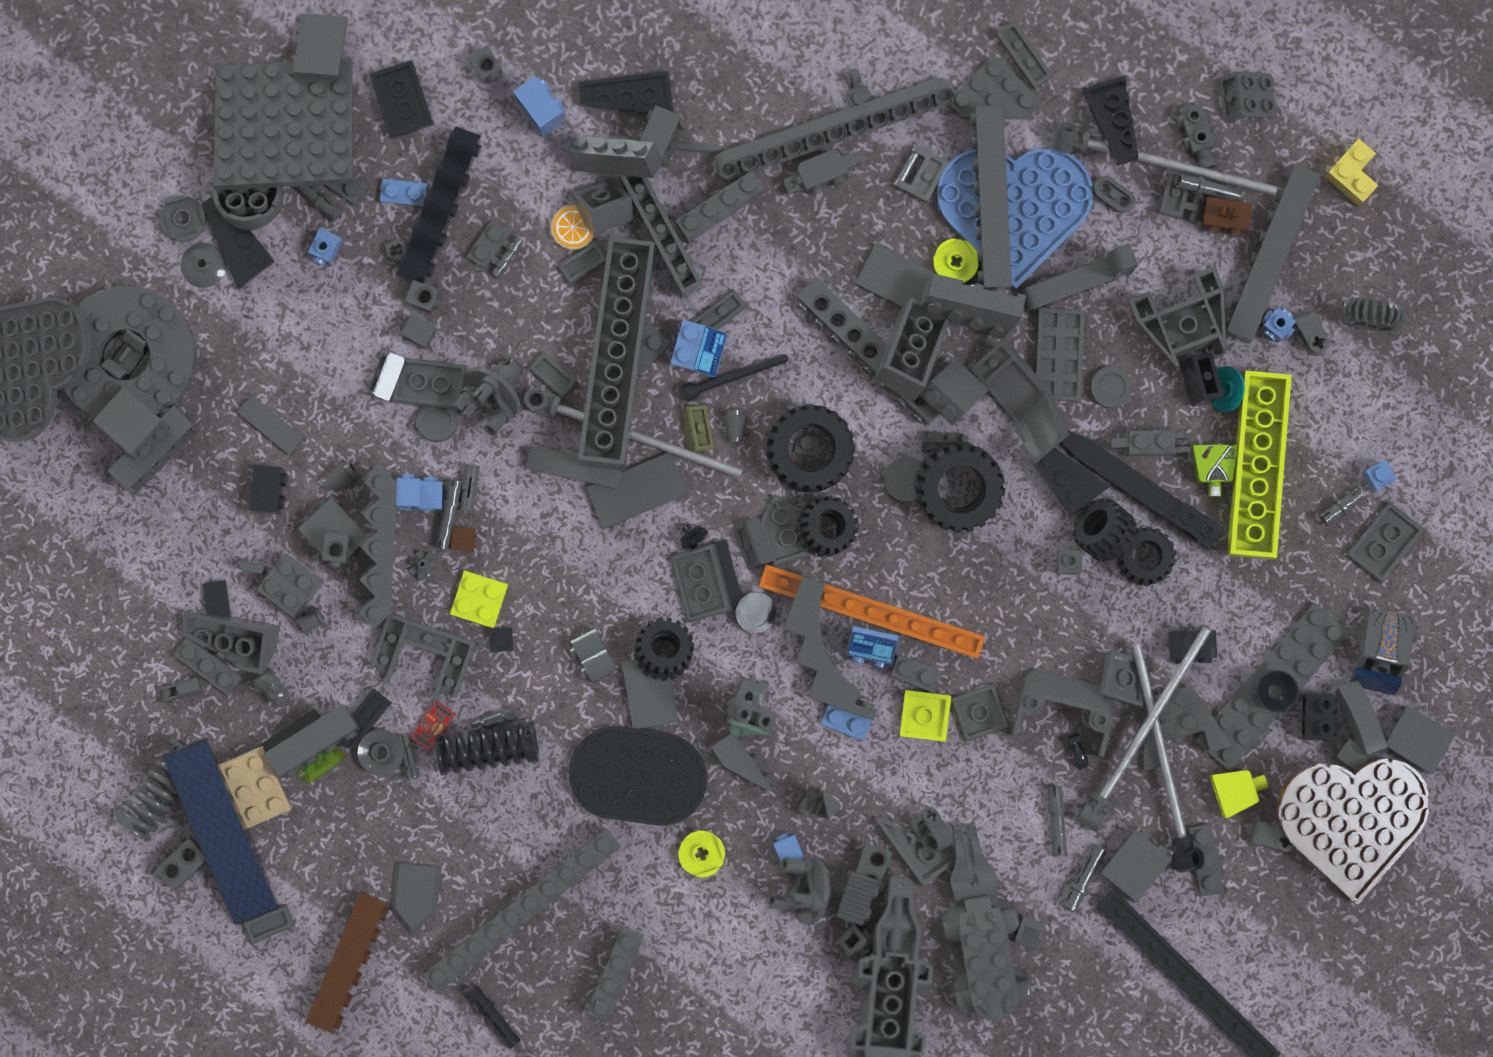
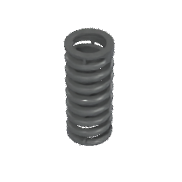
[115,737,187,842]

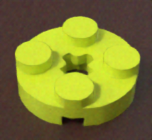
[933,239,979,284]
[679,831,725,877]

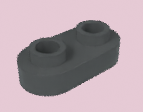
[1093,176,1135,213]

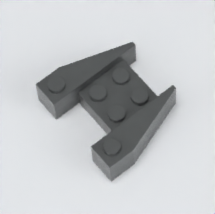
[1128,266,1227,372]

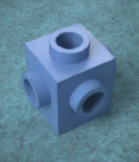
[1260,307,1296,343]

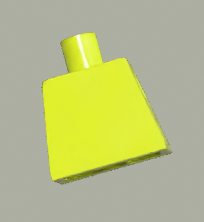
[1209,770,1268,818]

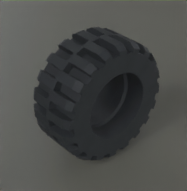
[766,404,855,493]
[914,441,1005,533]

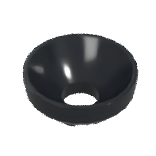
[1256,670,1299,713]

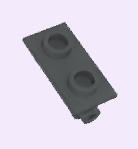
[921,431,969,453]

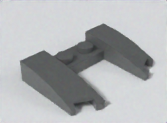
[370,613,477,700]

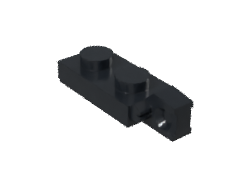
[339,688,392,749]

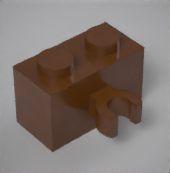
[1201,197,1253,237]

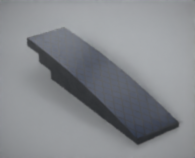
[162,737,279,926]

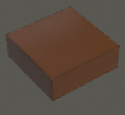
[451,526,477,552]

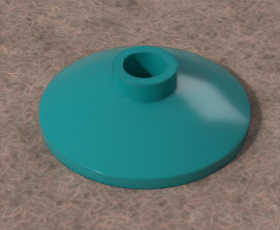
[1212,366,1245,412]

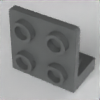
[1219,71,1276,123]

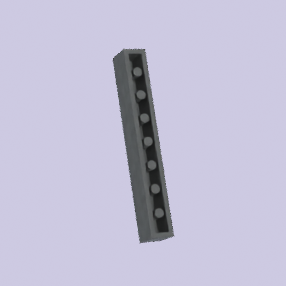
[970,105,1012,291]
[1225,163,1321,344]

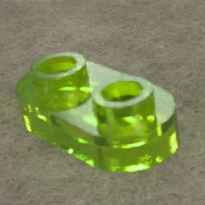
[303,750,346,784]

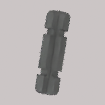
[471,707,516,733]
[398,734,420,780]

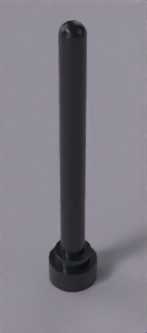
[682,354,788,402]

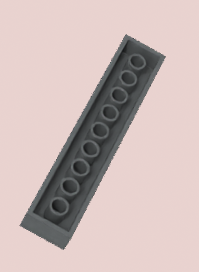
[578,237,656,471]

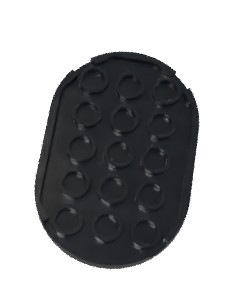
[569,726,708,826]

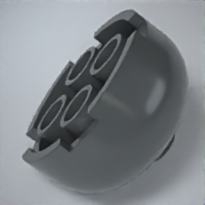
[213,186,284,230]

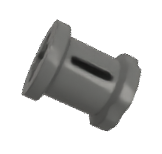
[297,607,327,635]

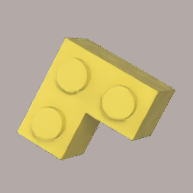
[1325,139,1378,207]

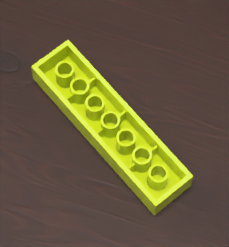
[1227,371,1292,560]

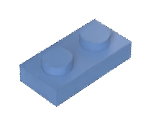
[380,179,428,207]
[821,704,872,741]

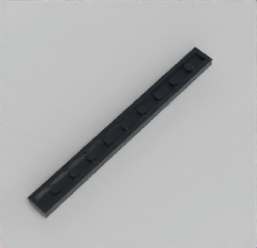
[1097,889,1281,1057]

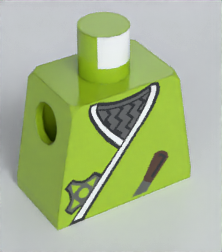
[1191,445,1237,497]

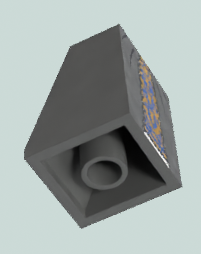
[1352,607,1415,678]

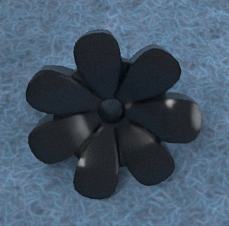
[680,524,708,550]

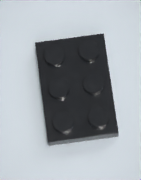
[369,60,434,139]

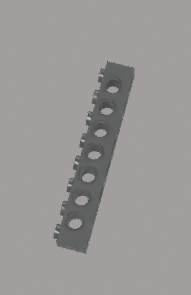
[797,277,939,425]

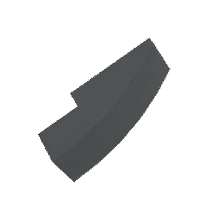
[1335,680,1387,757]

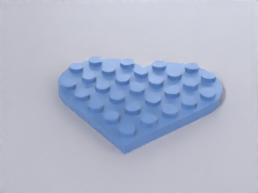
[937,149,1093,290]

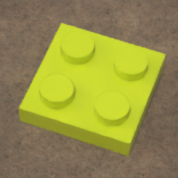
[450,571,508,628]
[900,690,952,742]

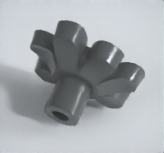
[408,551,438,581]

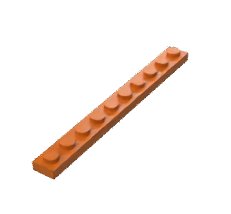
[759,564,985,659]

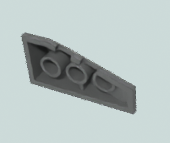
[181,611,280,674]

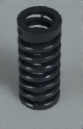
[435,721,539,776]

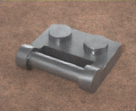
[891,144,949,203]

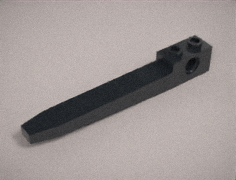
[1060,430,1224,550]

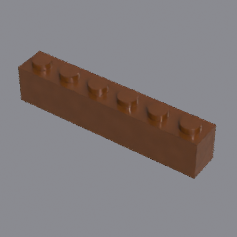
[305,892,390,1033]

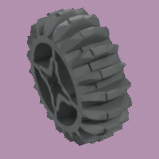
[1342,298,1405,332]

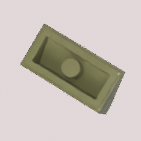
[679,404,715,453]

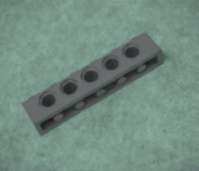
[619,175,703,298]

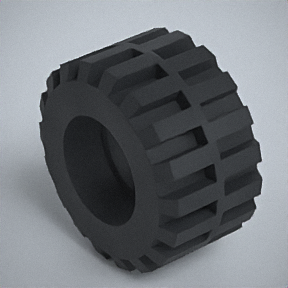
[796,496,859,557]
[1073,498,1136,562]
[1115,527,1176,586]
[634,618,694,681]

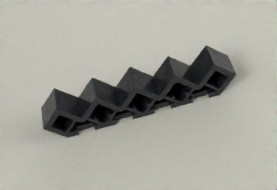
[397,126,482,284]

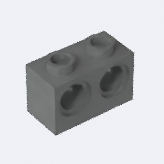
[155,838,207,891]
[855,843,895,893]

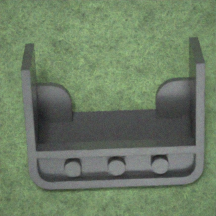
[1011,670,1114,758]

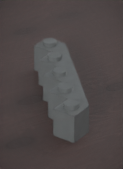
[356,464,397,629]

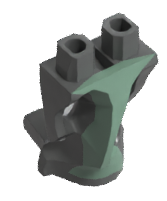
[724,677,778,737]

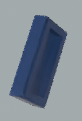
[1350,668,1402,696]

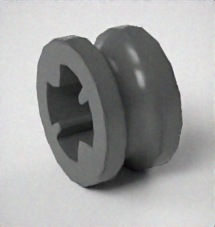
[386,240,407,262]

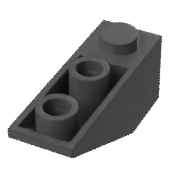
[711,734,774,792]

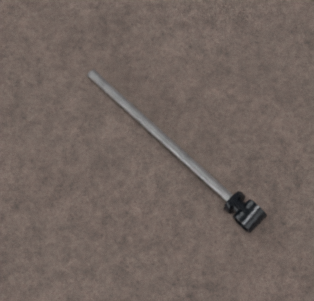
[1132,644,1205,873]

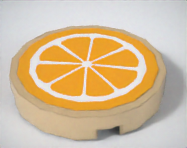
[551,205,595,251]

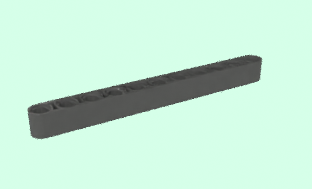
[715,78,955,180]

